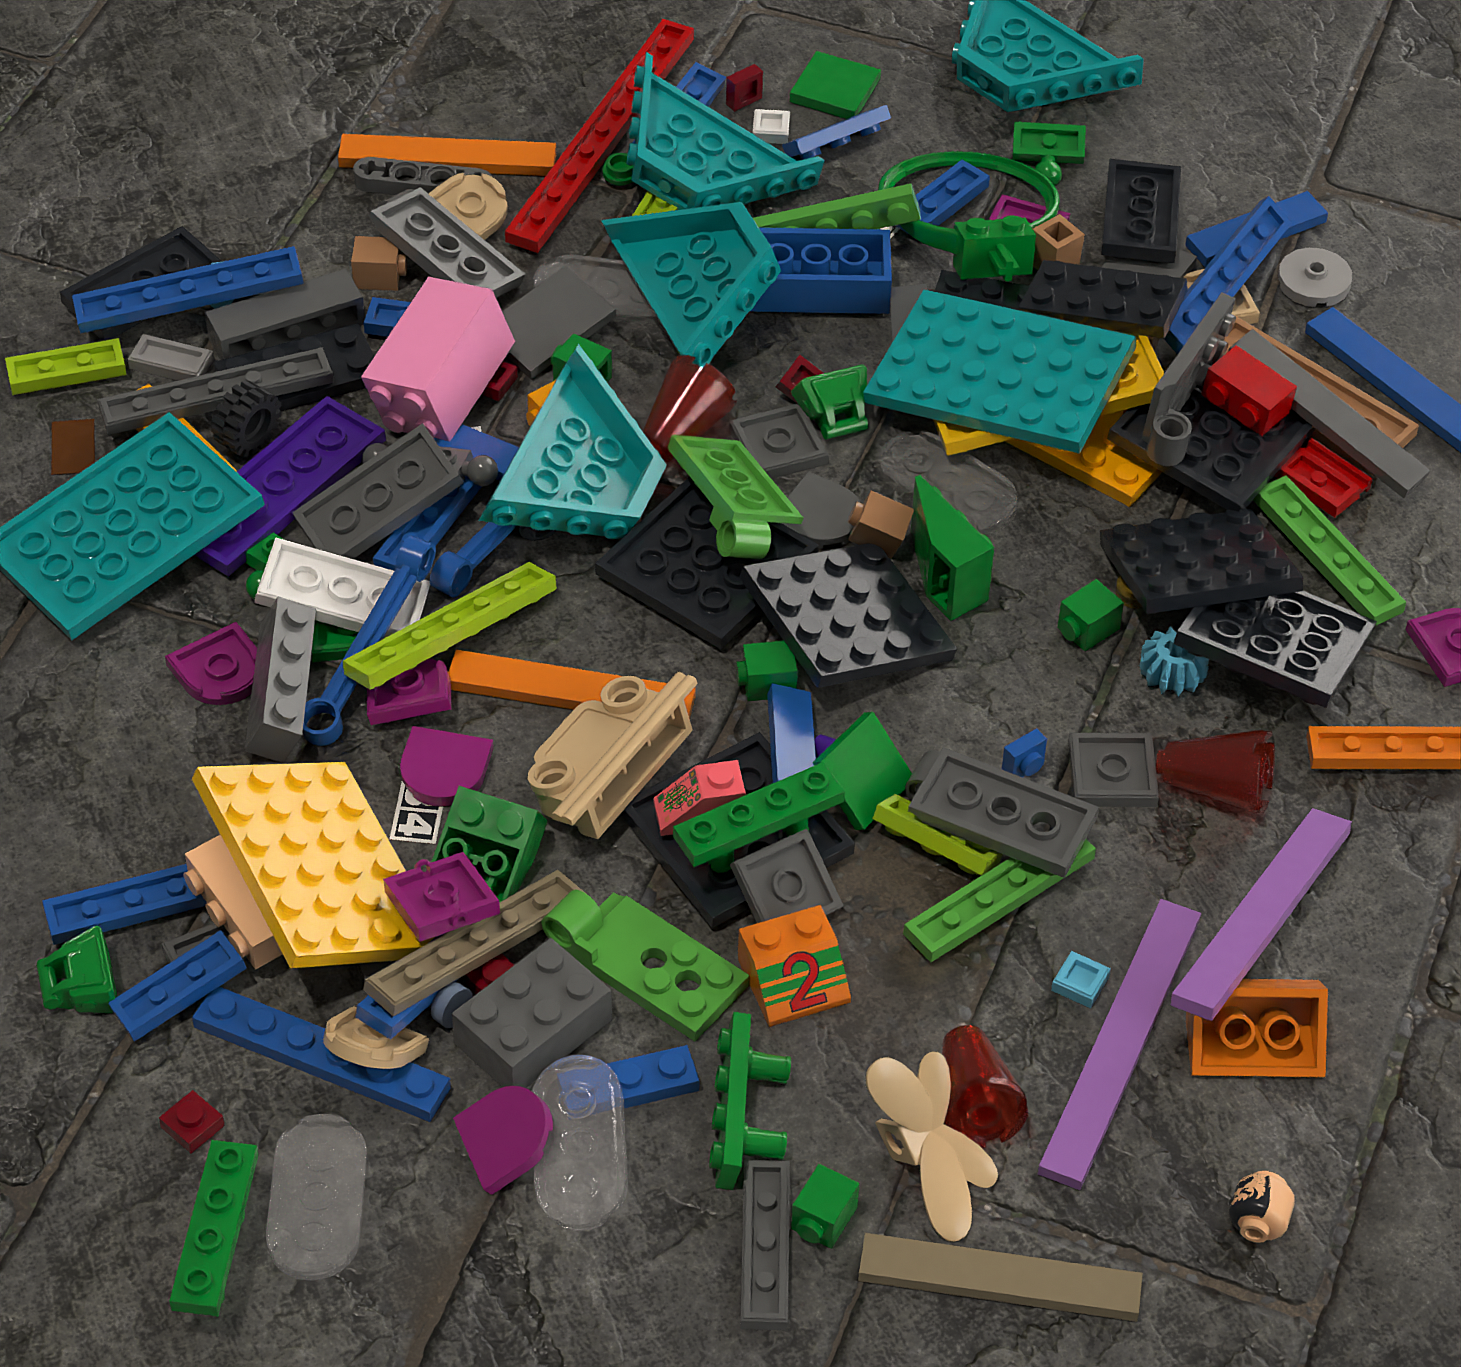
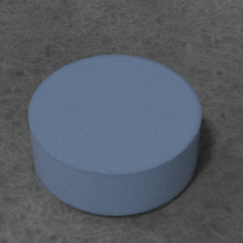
[431,982,473,1028]

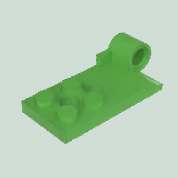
[667,435,804,559]
[541,890,750,1042]

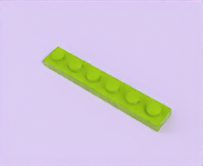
[343,562,557,690]

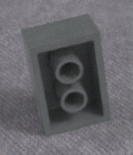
[452,938,612,1088]

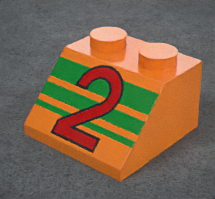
[738,905,851,1027]

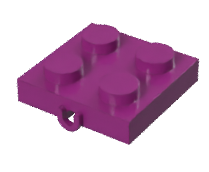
[383,852,500,942]

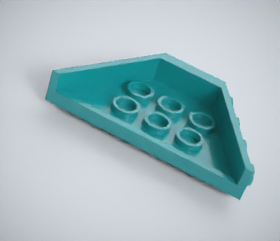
[952,0,1144,112]
[626,52,825,210]
[601,202,781,379]
[478,344,667,539]

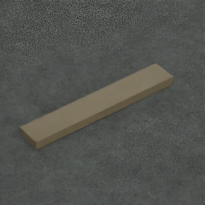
[364,870,585,1016]
[858,1233,1143,1322]

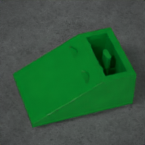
[911,475,994,621]
[431,786,548,903]

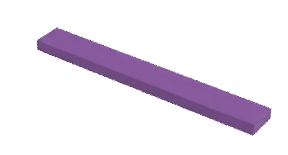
[1171,808,1352,1021]
[1038,899,1201,1190]

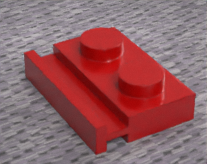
[1274,438,1373,518]

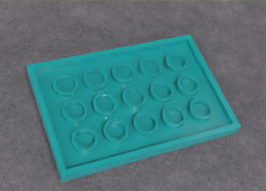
[863,290,1136,454]
[0,412,265,640]

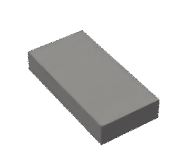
[128,334,214,381]

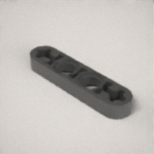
[353,157,492,195]

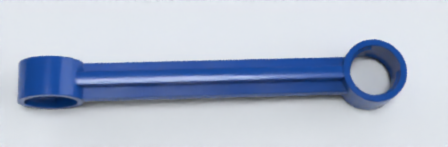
[430,522,517,598]
[302,535,436,746]

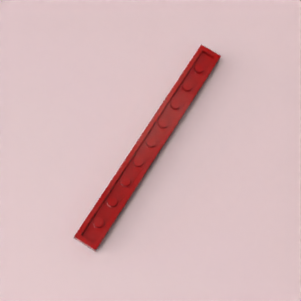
[505,19,694,253]

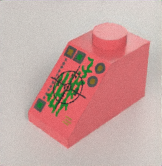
[654,760,746,836]

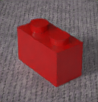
[1201,345,1298,436]

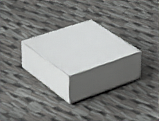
[753,109,790,144]

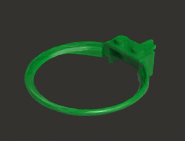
[878,151,1060,281]

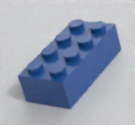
[751,228,892,314]

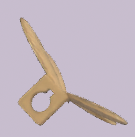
[866,1052,998,1242]

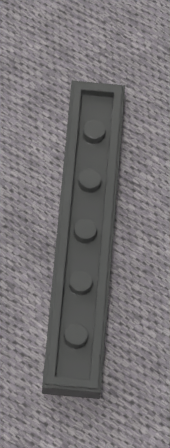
[1228,329,1431,499]
[97,347,334,435]

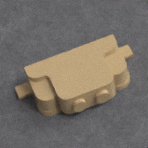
[528,672,698,839]

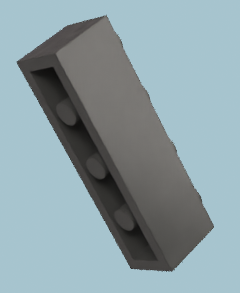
[205,269,365,360]
[244,596,316,763]

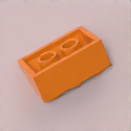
[1186,979,1328,1077]

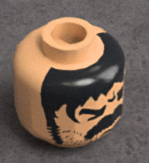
[1229,1171,1295,1243]

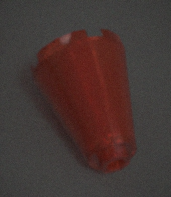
[643,355,737,462]
[1156,730,1275,813]
[942,1025,1028,1148]

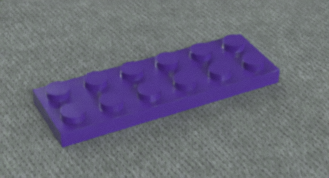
[194,396,386,576]

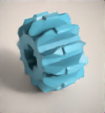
[1139,626,1209,697]

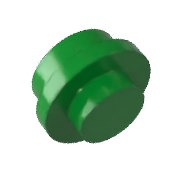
[603,153,633,186]

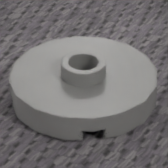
[1278,247,1352,307]

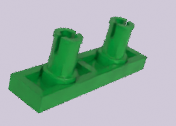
[673,762,845,873]
[709,1012,791,1190]
[169,1140,259,1316]

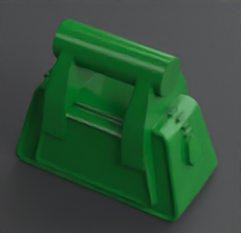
[791,364,868,440]
[36,926,118,1013]

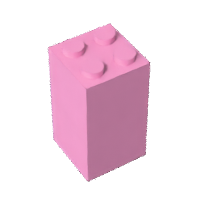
[361,277,515,442]

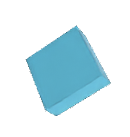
[1051,951,1111,1008]

